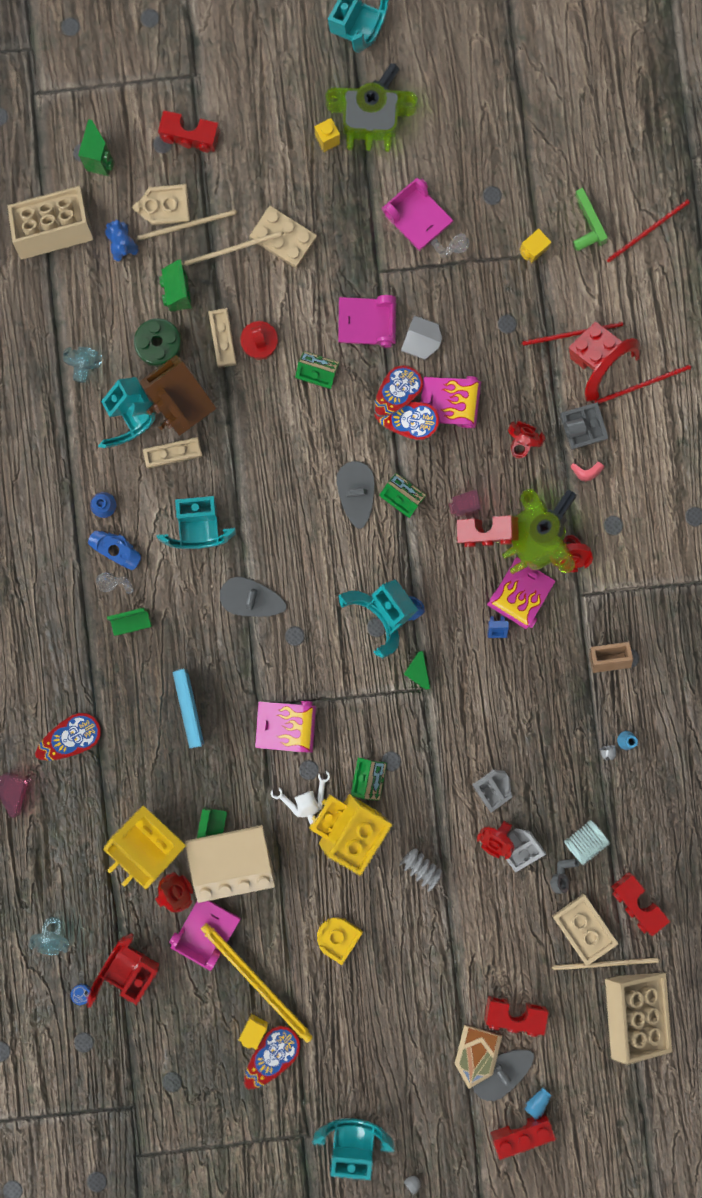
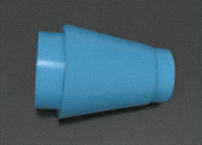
[617,731,638,750]
[524,1088,552,1120]

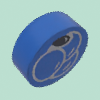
[71,984,90,1005]

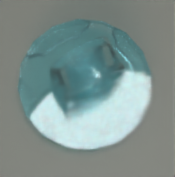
[63,347,102,383]
[28,917,69,955]

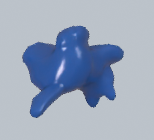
[105,220,139,262]

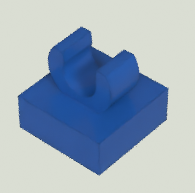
[487,616,509,638]

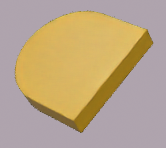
[317,917,363,965]

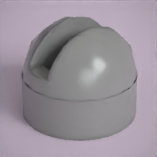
[600,745,616,761]
[404,1176,420,1195]

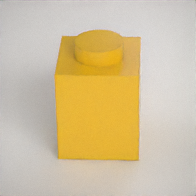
[314,118,340,152]
[519,229,551,263]
[239,1014,268,1049]

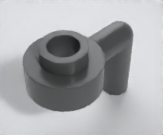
[550,859,579,894]

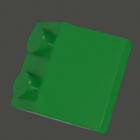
[78,119,114,176]
[159,259,192,312]

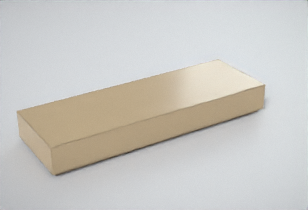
[208,308,237,368]
[143,437,203,469]

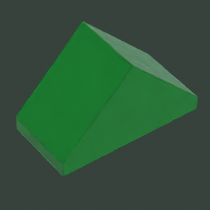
[403,651,430,690]

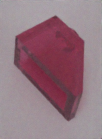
[449,490,481,518]
[0,772,30,818]

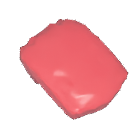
[571,461,604,482]

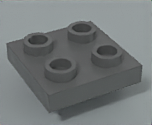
[560,402,608,450]

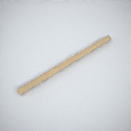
[136,210,237,240]
[184,231,283,266]
[552,958,660,970]

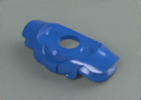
[88,531,141,570]

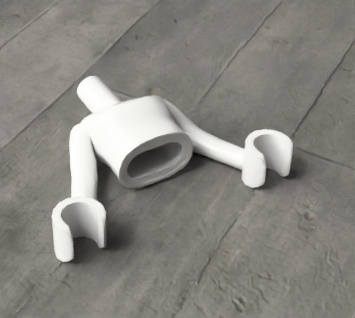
[271,771,330,825]

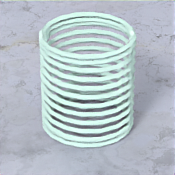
[564,820,610,865]

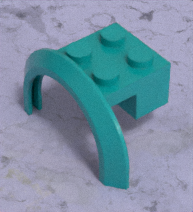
[328,0,389,53]
[98,377,157,448]
[156,496,236,549]
[339,579,418,658]
[313,1118,394,1180]

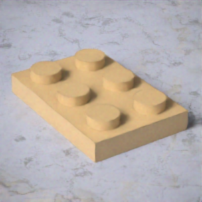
[249,206,317,269]
[552,894,618,966]

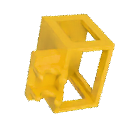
[309,794,392,876]
[103,806,186,889]

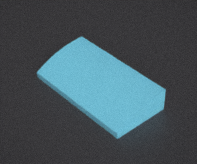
[173,669,204,748]

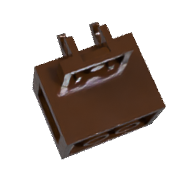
[139,355,217,436]

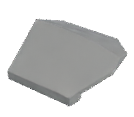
[401,316,442,360]
[472,769,512,812]
[504,828,546,873]

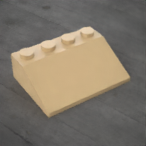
[7,186,94,260]
[185,825,275,903]
[605,972,672,1065]

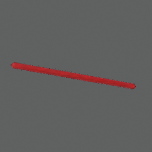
[607,200,690,262]
[522,322,624,346]
[594,365,692,404]

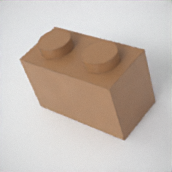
[589,642,633,673]

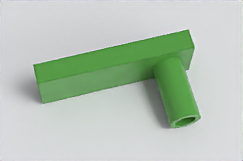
[573,188,608,251]

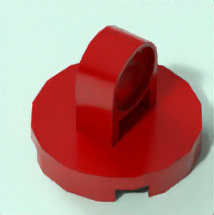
[240,321,278,360]
[508,421,546,458]
[553,535,593,573]
[477,820,515,859]
[155,872,193,913]

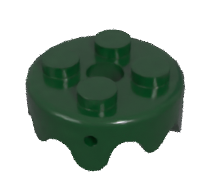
[134,318,183,368]

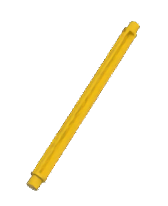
[200,922,313,1043]

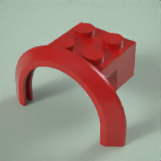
[568,321,641,402]
[87,933,159,1008]

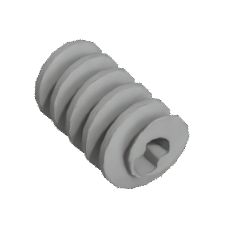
[399,848,442,892]

